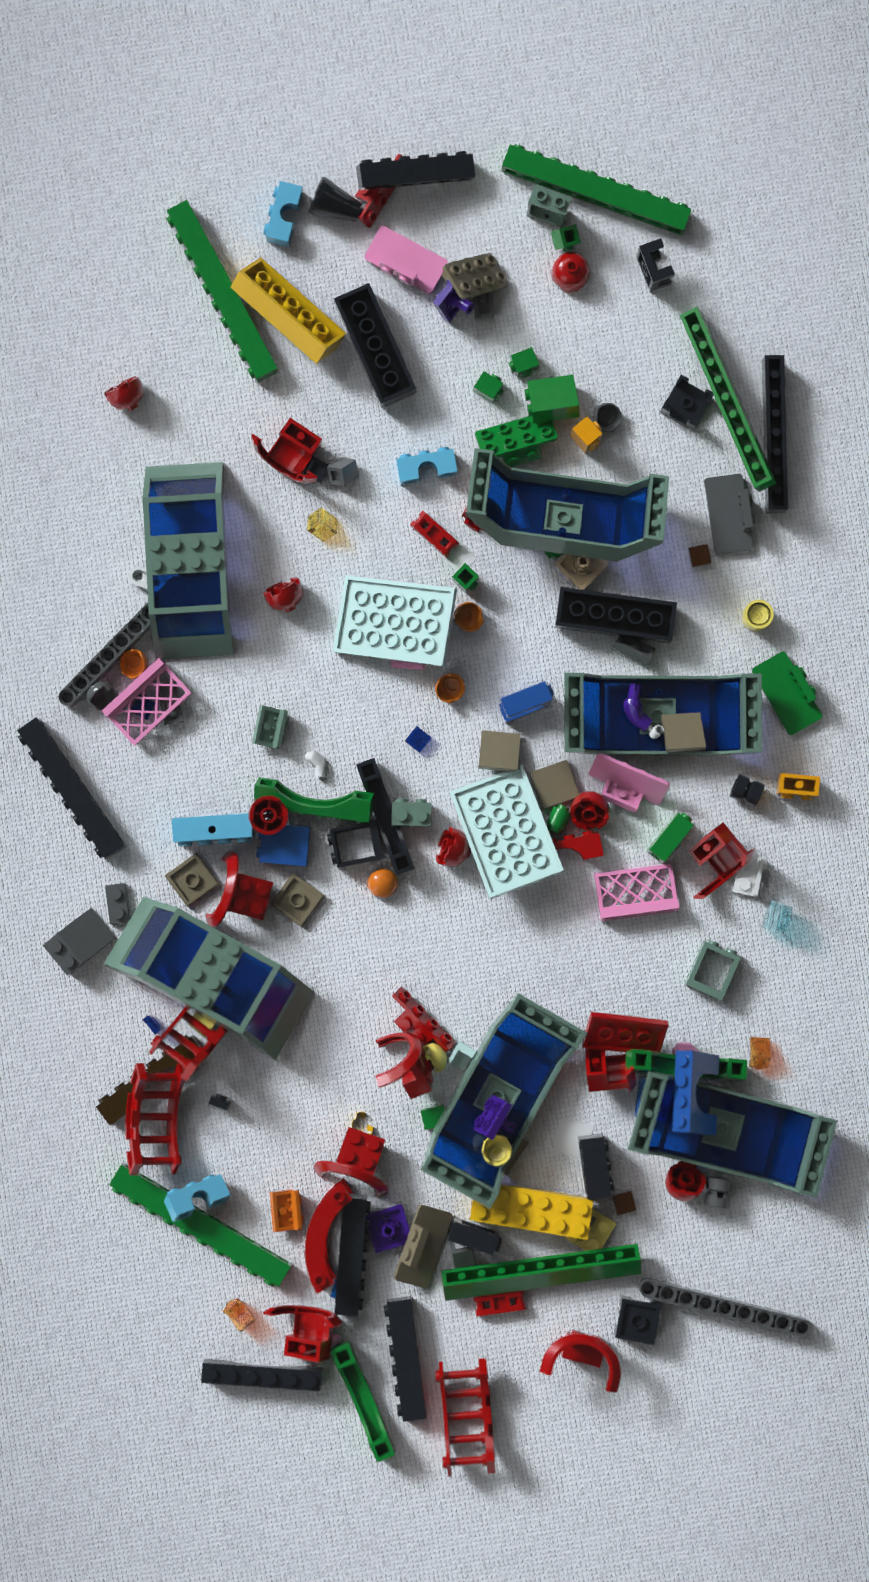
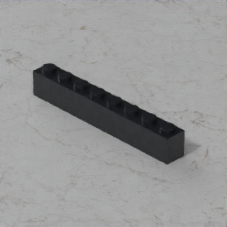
[762,355,788,514]
[17,717,127,860]

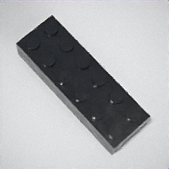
[334,283,417,409]
[555,587,677,644]

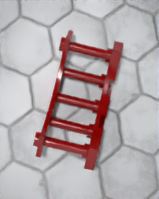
[148,985,254,1081]
[125,1063,186,1176]
[305,1178,354,1294]
[435,1358,496,1477]

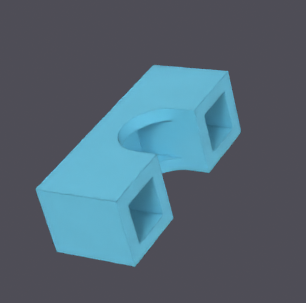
[263,181,304,247]
[396,447,458,485]
[164,1174,231,1222]

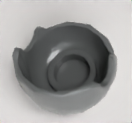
[593,403,622,432]
[87,681,118,710]

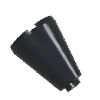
[308,177,364,222]

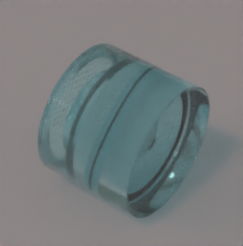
[761,900,793,935]

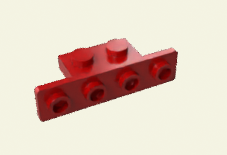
[355,154,403,228]
[392,987,456,1052]

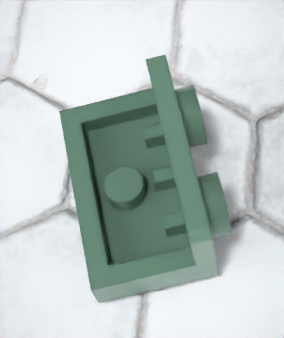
[252,705,289,749]
[391,798,431,827]

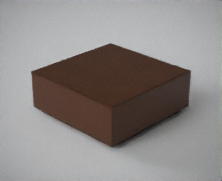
[688,544,712,568]
[612,1190,636,1215]

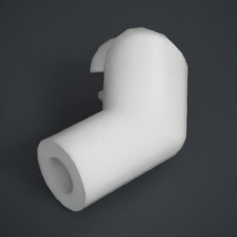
[305,751,325,777]

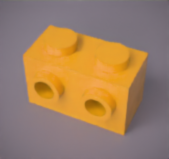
[570,416,602,454]
[776,773,820,801]

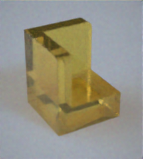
[307,507,338,542]

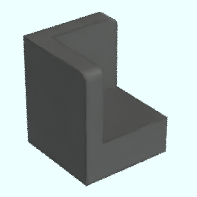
[327,457,359,487]
[450,1241,475,1269]

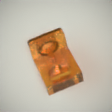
[749,1037,771,1069]
[222,1298,256,1332]

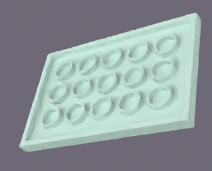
[333,575,457,667]
[449,765,564,900]

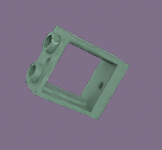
[527,184,572,228]
[684,940,741,1001]

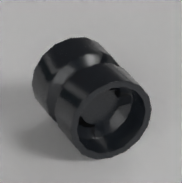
[729,774,765,808]

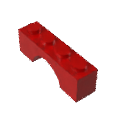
[552,830,604,860]

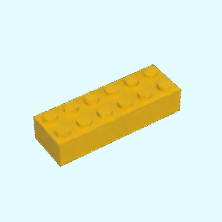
[231,257,347,364]
[470,1179,594,1240]

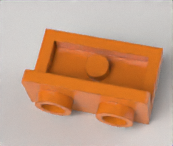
[269,1189,303,1232]

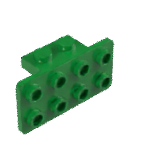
[475,416,558,467]
[752,651,822,735]

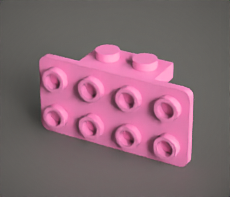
[364,226,448,294]
[588,753,670,813]

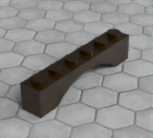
[96,1035,202,1126]

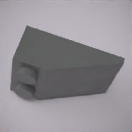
[43,908,116,976]

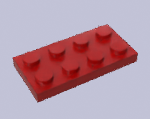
[582,1012,669,1053]

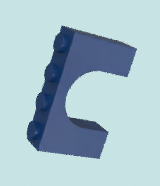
[499,681,554,723]
[673,1051,719,1135]

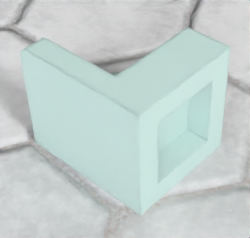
[447,1041,476,1070]

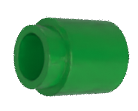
[547,804,571,835]

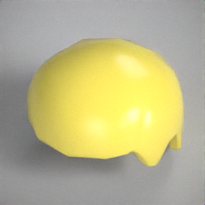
[423,1043,447,1073]
[482,1134,512,1167]

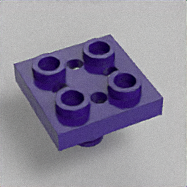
[433,280,474,323]
[473,1095,516,1140]
[366,1203,410,1254]

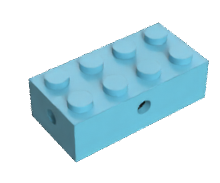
[172,813,255,847]

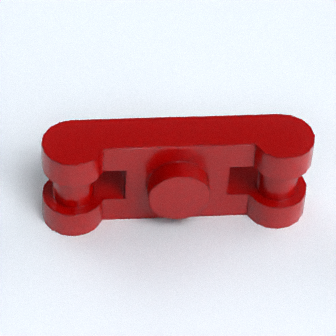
[410,510,460,558]
[473,1290,527,1316]

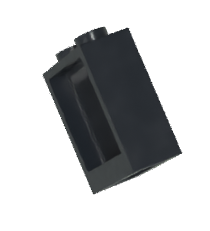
[327,820,384,868]
[448,1217,502,1256]

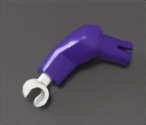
[623,684,664,739]

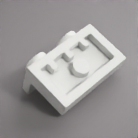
[732,856,767,897]

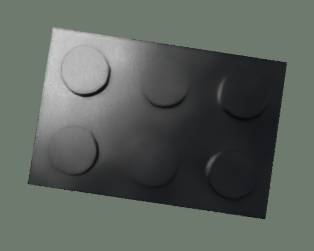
[577,1133,614,1200]

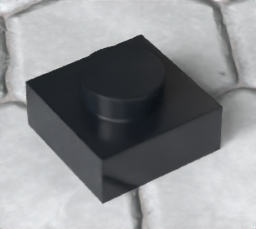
[304,456,329,483]
[208,1093,231,1110]

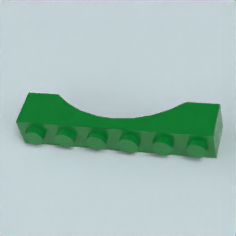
[254,777,374,823]
[625,1049,747,1082]
[330,1340,396,1463]

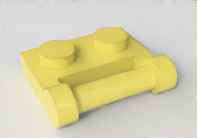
[566,1209,617,1251]

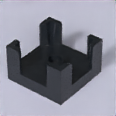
[636,238,675,292]
[660,374,714,431]
[614,1295,661,1345]

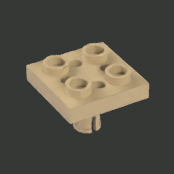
[554,537,609,590]

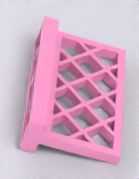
[102,658,192,746]
[594,864,679,922]

